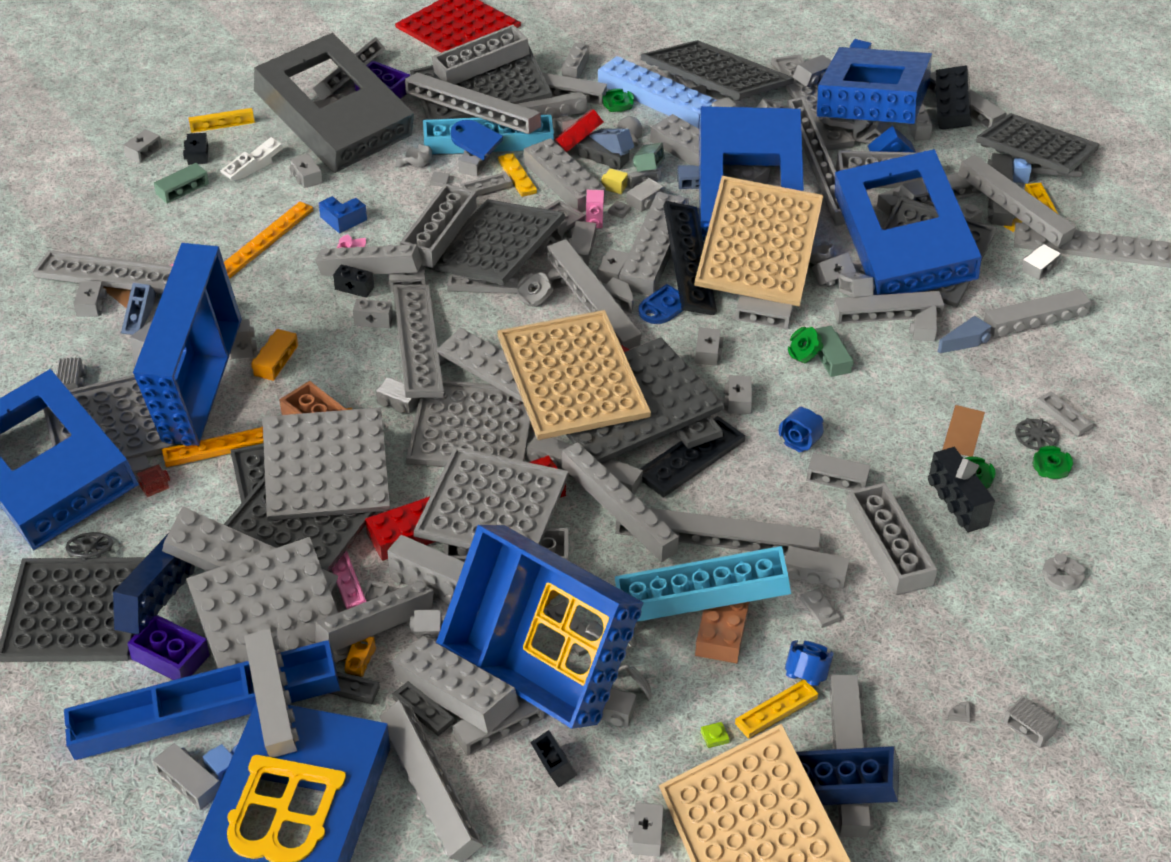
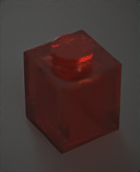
[136,464,170,497]

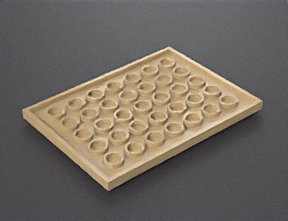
[694,176,823,307]
[497,310,651,440]
[659,724,851,862]

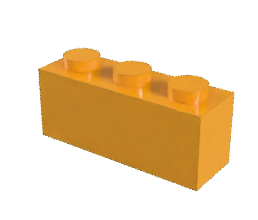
[251,329,298,381]

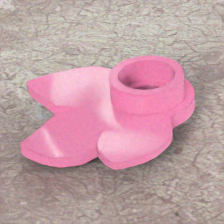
[337,234,366,248]

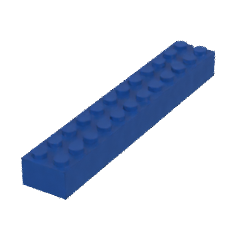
[64,640,341,760]

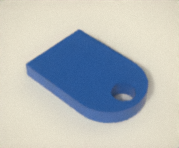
[451,120,503,160]
[639,284,684,324]

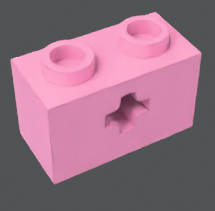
[586,190,604,228]

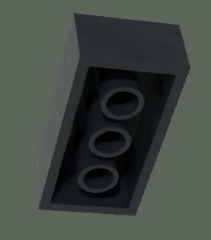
[936,65,972,129]
[928,446,995,533]

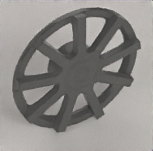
[1015,418,1059,450]
[65,532,113,560]

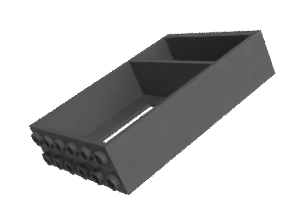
[254,32,414,173]

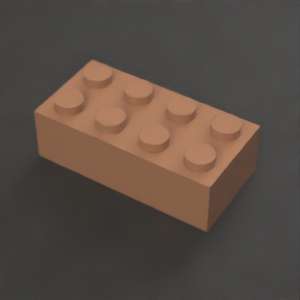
[279,381,347,415]
[695,602,750,664]

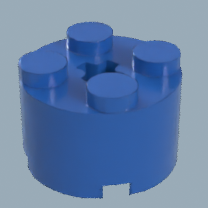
[778,406,824,452]
[785,640,834,686]

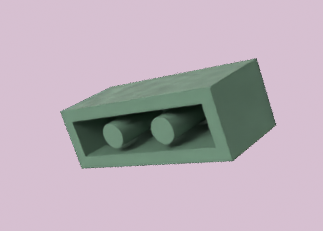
[633,142,665,172]
[154,163,209,204]
[816,325,854,377]

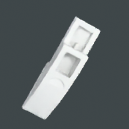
[220,137,283,180]

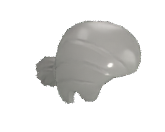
[617,116,642,146]
[396,143,432,167]
[809,241,834,265]

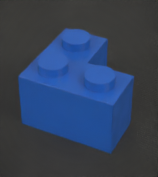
[868,125,916,153]
[319,196,367,234]

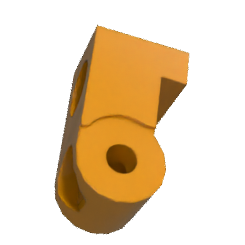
[345,637,376,677]

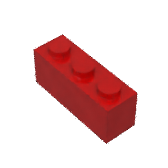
[554,109,604,152]

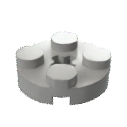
[517,272,553,307]
[1042,553,1085,591]

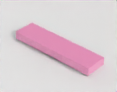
[332,550,366,609]

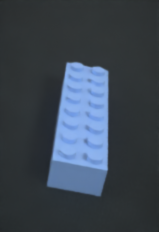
[598,56,717,129]

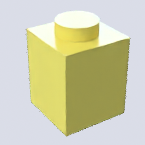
[601,168,628,194]

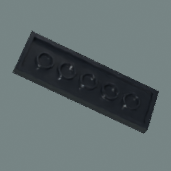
[640,416,745,498]

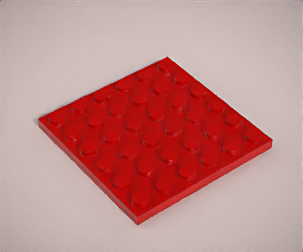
[395,0,521,53]

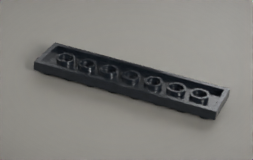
[663,201,717,315]

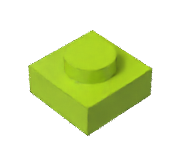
[701,722,730,748]

